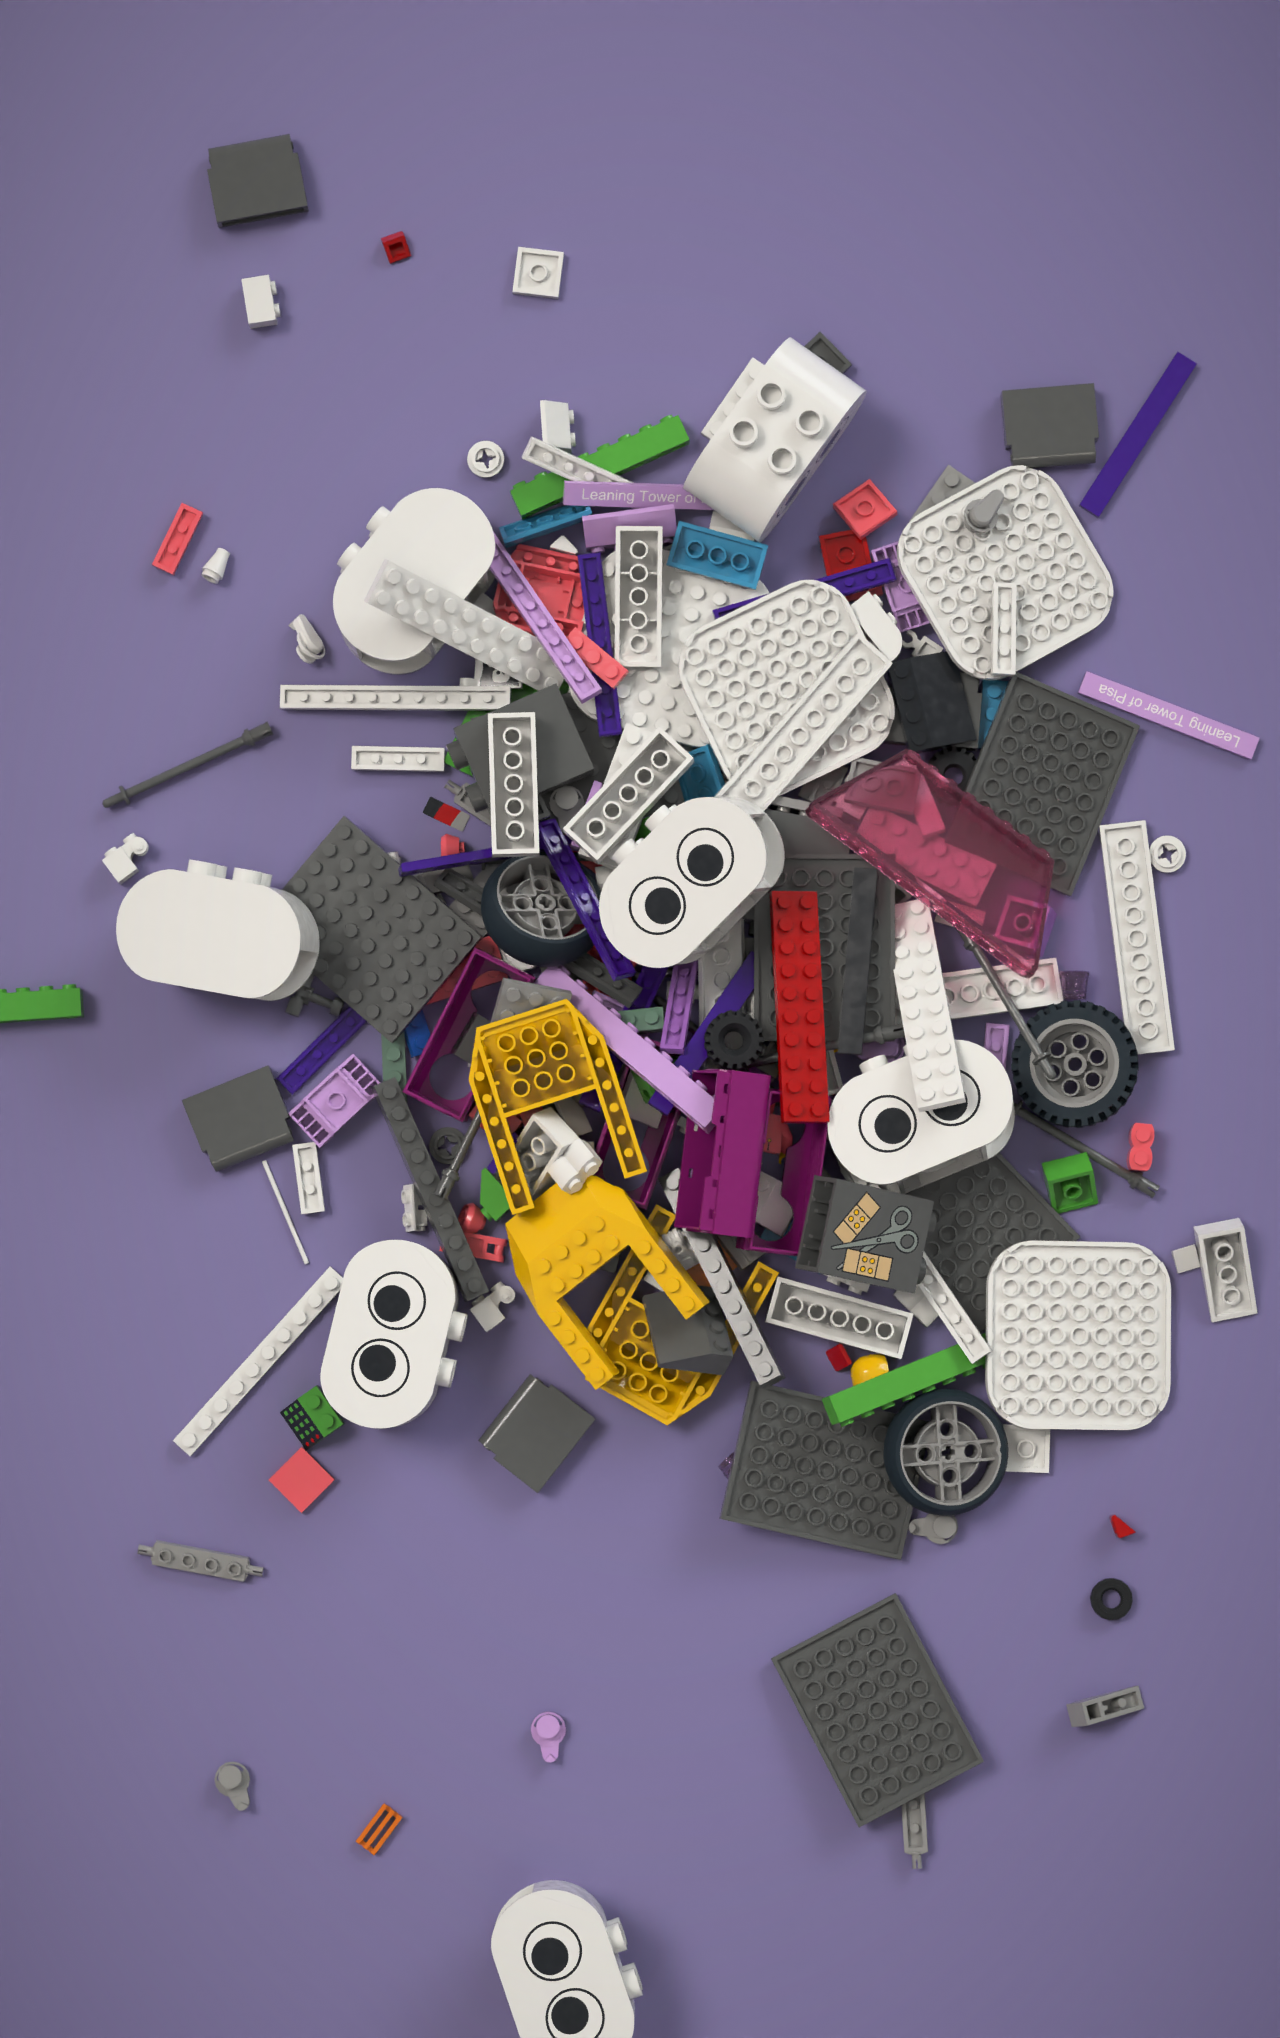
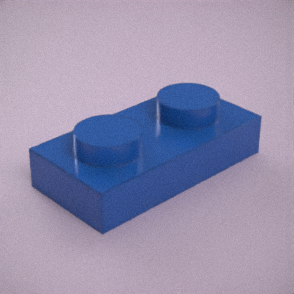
[404,1009,431,1058]

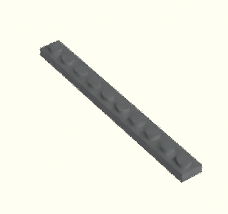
[434,868,643,1008]

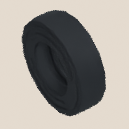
[1090,1578,1133,1620]

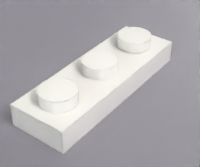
[292,1142,325,1214]

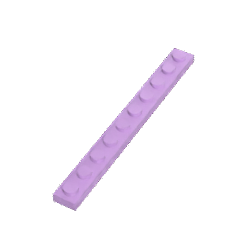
[489,531,602,704]

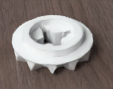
[467,441,504,478]
[1149,836,1186,873]

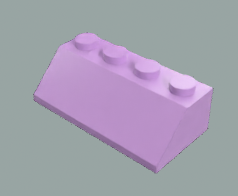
[582,504,677,553]

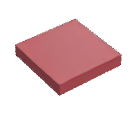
[833,479,897,540]
[269,1447,335,1513]

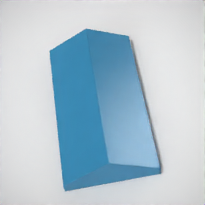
[499,505,593,548]
[666,521,768,590]

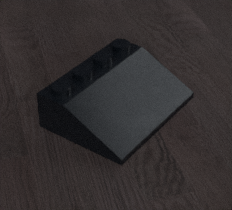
[887,651,977,757]

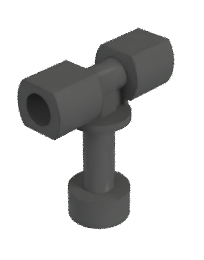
[285,973,345,1018]

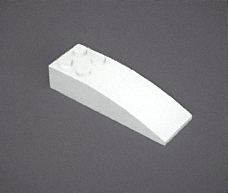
[615,526,663,667]

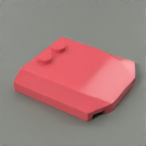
[493,544,584,637]

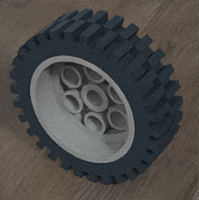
[1011,1000,1139,1128]

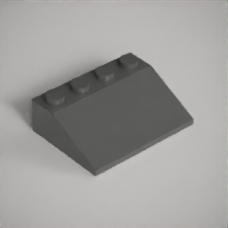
[642,1285,733,1375]

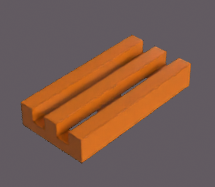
[355,1803,403,1855]

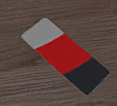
[423,797,470,831]

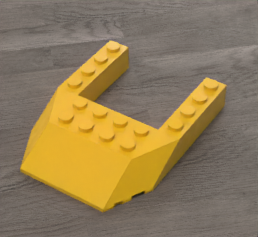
[469,999,647,1215]
[505,1175,710,1390]
[585,1204,779,1425]

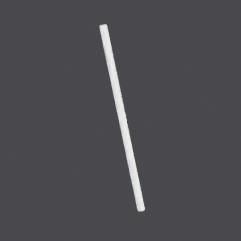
[262,1160,309,1265]

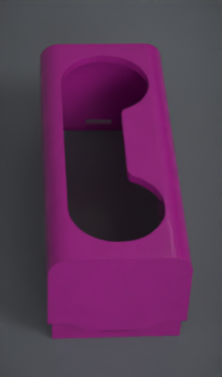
[402,948,537,1122]
[594,1036,681,1211]
[674,1069,771,1238]
[736,1088,831,1256]

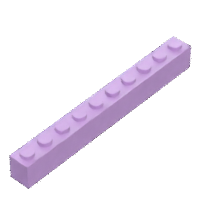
[534,965,724,1134]

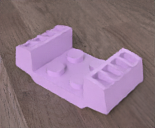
[871,542,930,633]
[288,1054,380,1148]

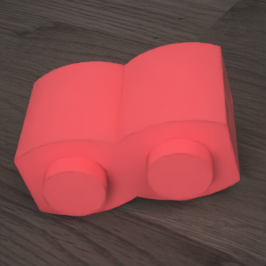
[1126,1123,1154,1172]

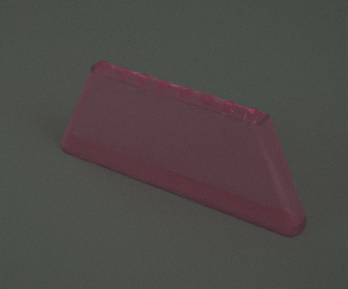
[805,749,1055,978]

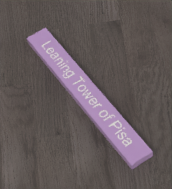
[563,481,713,510]
[1078,671,1259,760]

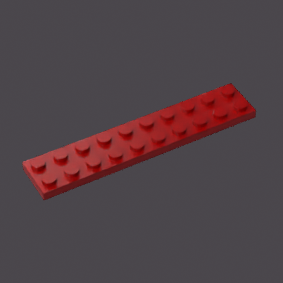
[769,891,830,1123]

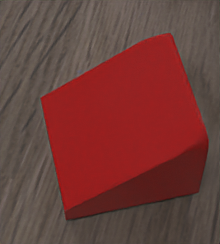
[381,231,411,264]
[826,1343,852,1371]
[1109,1514,1136,1538]

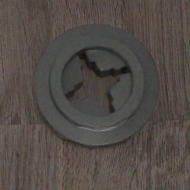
[429,1127,464,1164]

